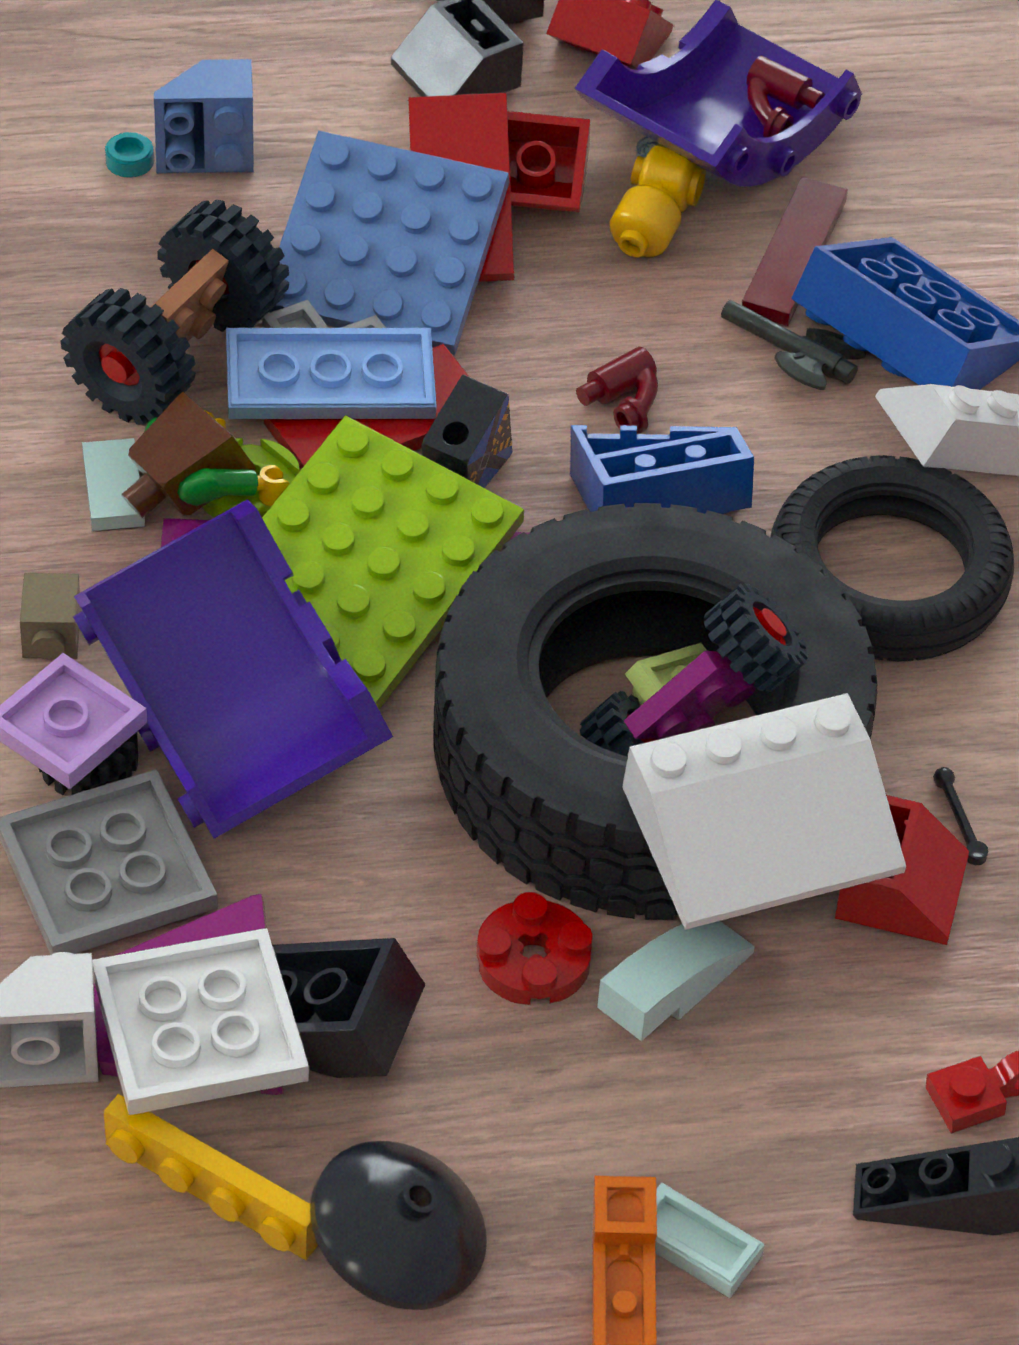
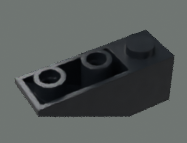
[853,1137,1019,1236]

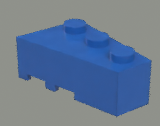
[570,425,754,514]

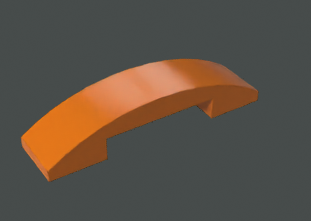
[592,1175,657,1345]

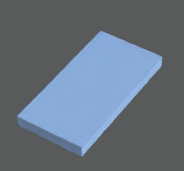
[226,328,437,419]

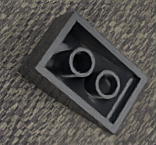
[272,938,426,1078]

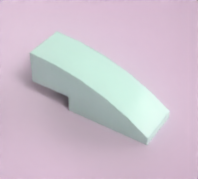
[597,921,755,1041]

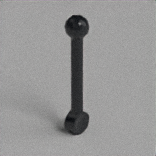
[933,767,989,865]

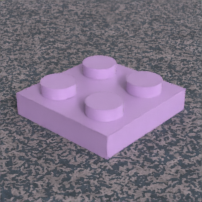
[0,653,147,789]

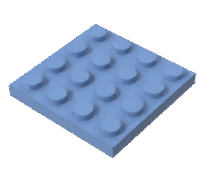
[269,130,509,355]

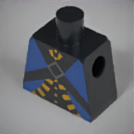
[422,375,513,488]

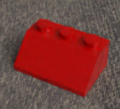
[507,111,590,212]

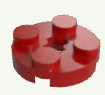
[476,892,593,1005]

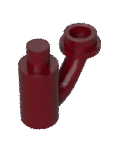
[746,56,825,138]
[576,346,658,434]

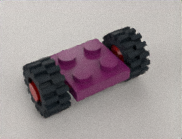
[579,583,808,757]

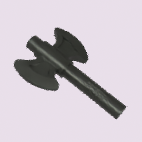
[721,300,867,390]

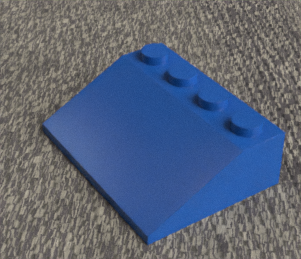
[791,237,1019,390]

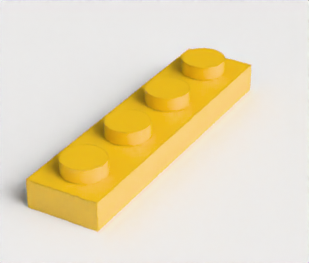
[104,1094,318,1260]

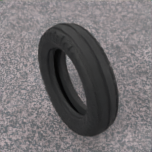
[770,455,1014,662]

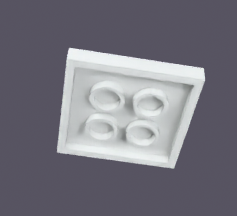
[92,928,309,1115]

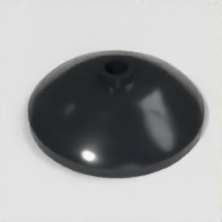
[310,1141,487,1310]

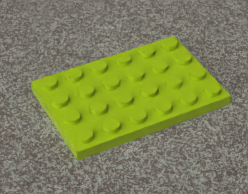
[262,415,524,710]

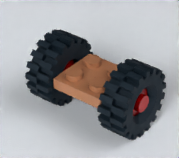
[60,200,290,425]

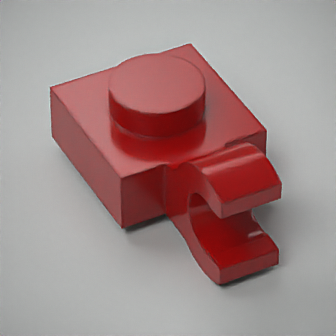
[925,1050,1019,1134]

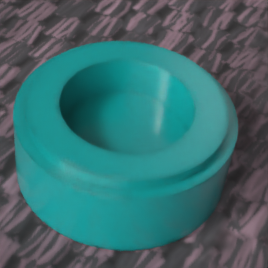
[105,132,154,178]

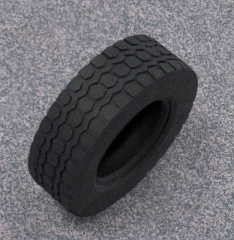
[433,503,878,920]

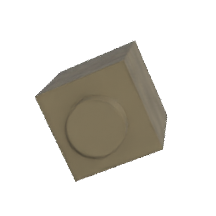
[20,573,81,660]

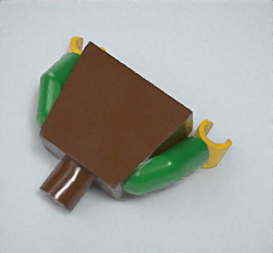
[121,392,290,518]

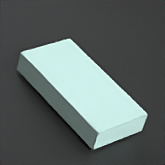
[82,438,145,531]
[655,1183,765,1298]

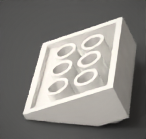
[622,693,906,930]

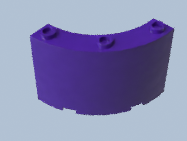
[574,0,862,187]
[73,499,393,839]

